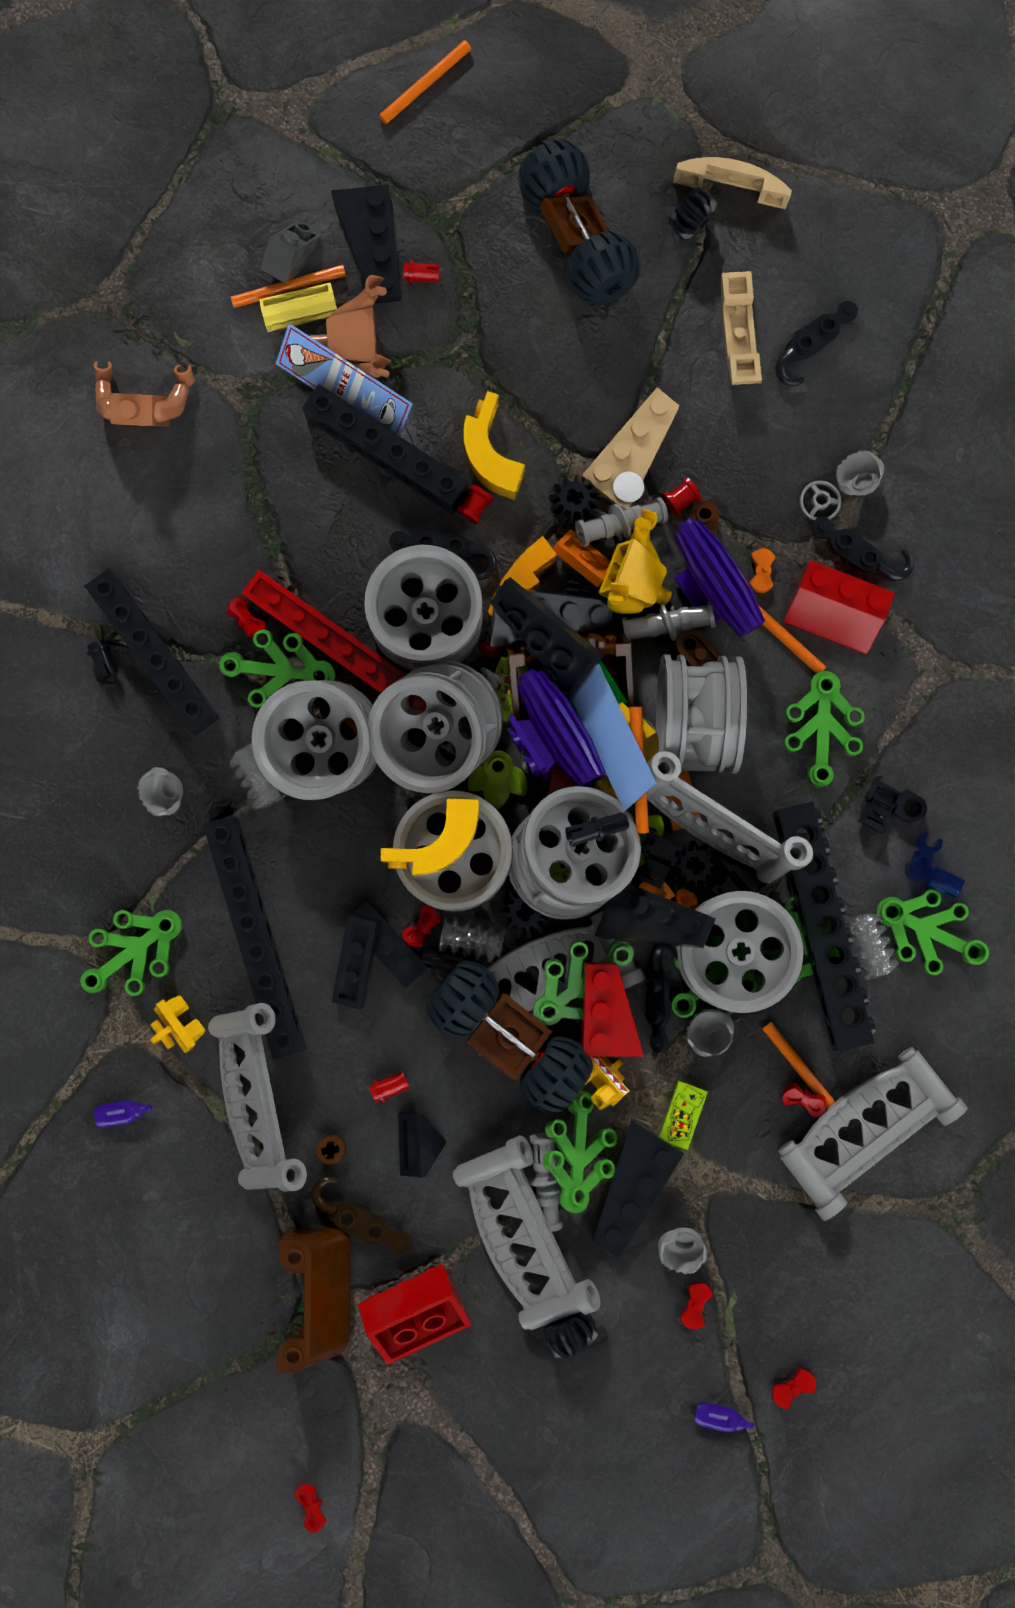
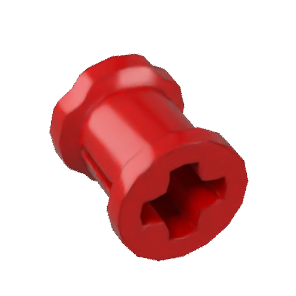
[662,477,702,516]
[456,485,494,525]

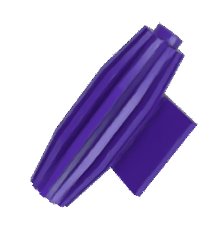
[674,518,765,638]
[507,669,606,787]

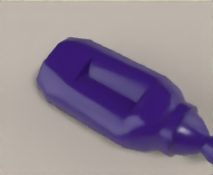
[94,1100,152,1128]
[694,1402,754,1433]

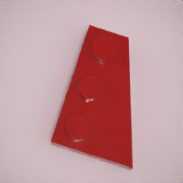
[581,962,644,1057]

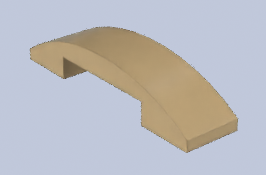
[673,157,792,209]
[721,271,762,385]

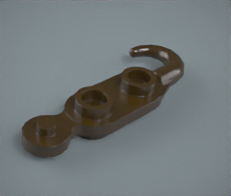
[311,1176,412,1254]

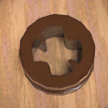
[316,1135,346,1164]

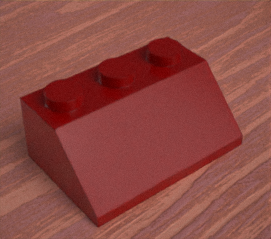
[783,560,895,655]
[358,1264,472,1365]

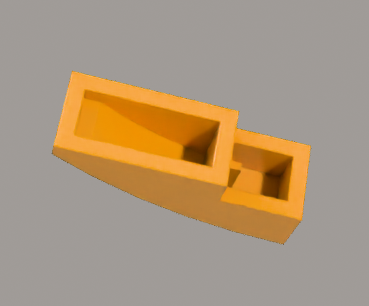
[488,536,557,621]

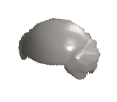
[836,450,884,496]
[137,767,184,816]
[686,1009,734,1057]
[658,1227,707,1274]

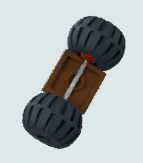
[518,139,640,305]
[426,961,593,1113]

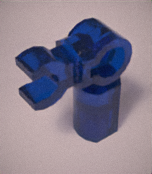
[904,832,965,898]

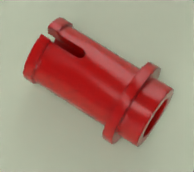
[403,260,439,284]
[369,1071,410,1103]

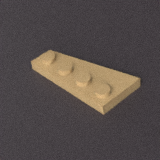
[581,388,680,509]

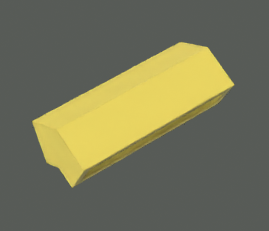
[259,282,337,332]

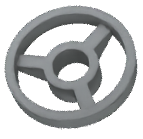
[799,481,841,522]

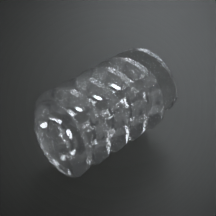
[229,743,287,809]
[844,913,899,980]
[439,916,506,963]

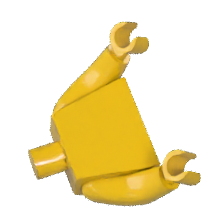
[598,509,672,614]

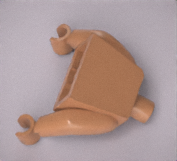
[310,275,391,379]
[94,361,195,427]

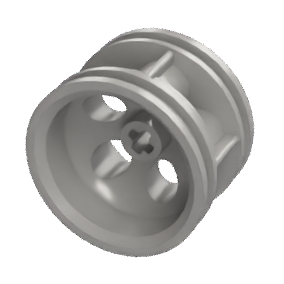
[364,545,483,672]
[655,654,747,774]
[368,660,503,793]
[252,680,377,800]
[508,786,641,920]
[393,790,512,911]
[676,891,803,1013]

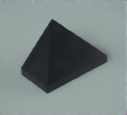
[398,1113,447,1178]

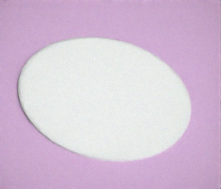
[613,471,644,502]

